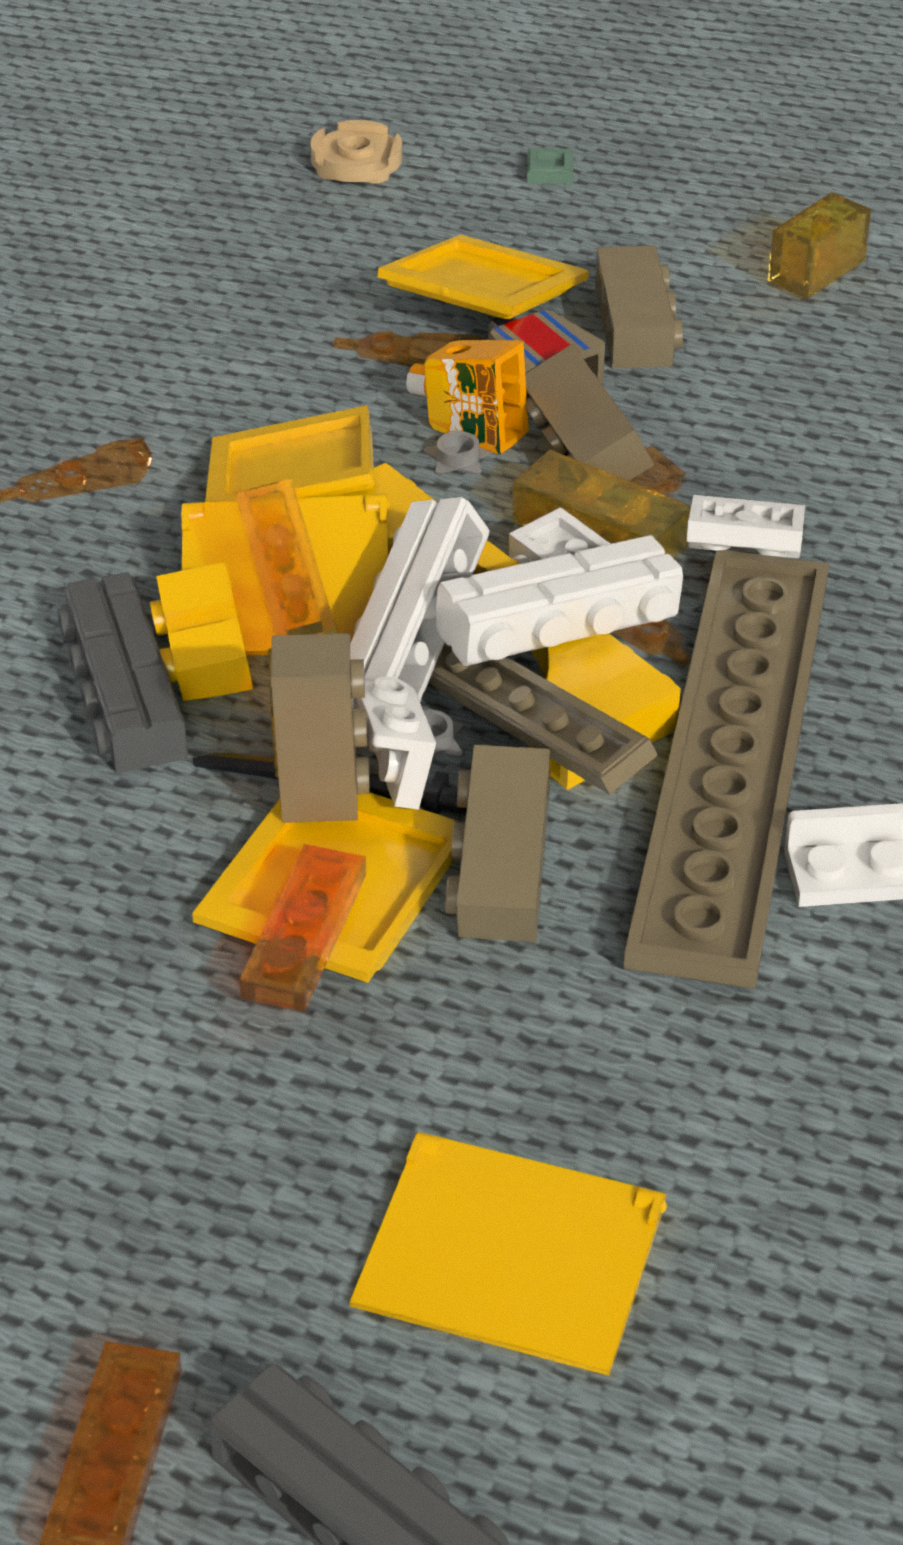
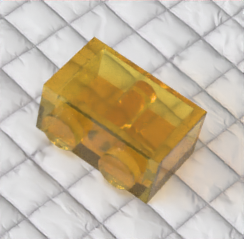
[768,192,872,299]

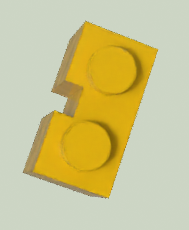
[150,561,253,701]

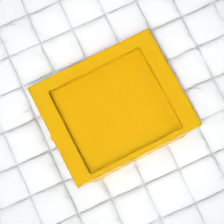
[377,234,589,319]
[205,405,375,502]
[192,793,460,983]

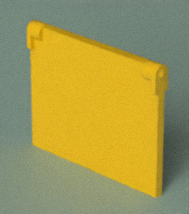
[181,494,390,655]
[349,1131,667,1376]

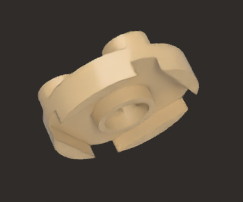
[310,120,403,183]

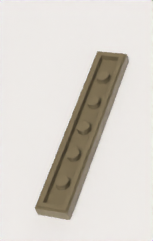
[428,643,658,795]

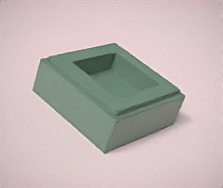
[527,148,573,184]

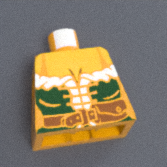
[406,340,529,455]

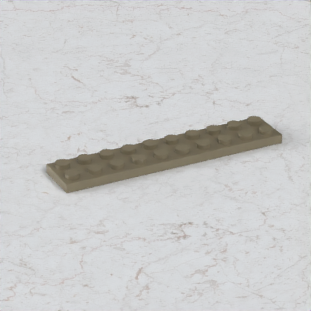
[624,550,829,989]

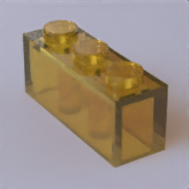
[513,450,691,559]
[235,478,337,636]

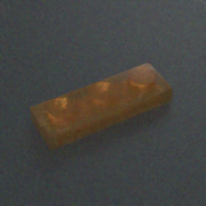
[239,844,366,1012]
[39,1341,182,1545]

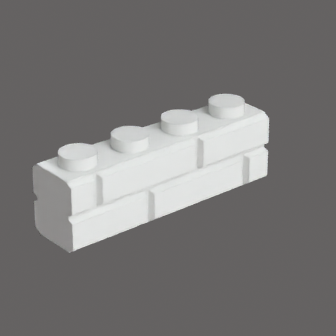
[350,497,490,709]
[435,535,683,666]

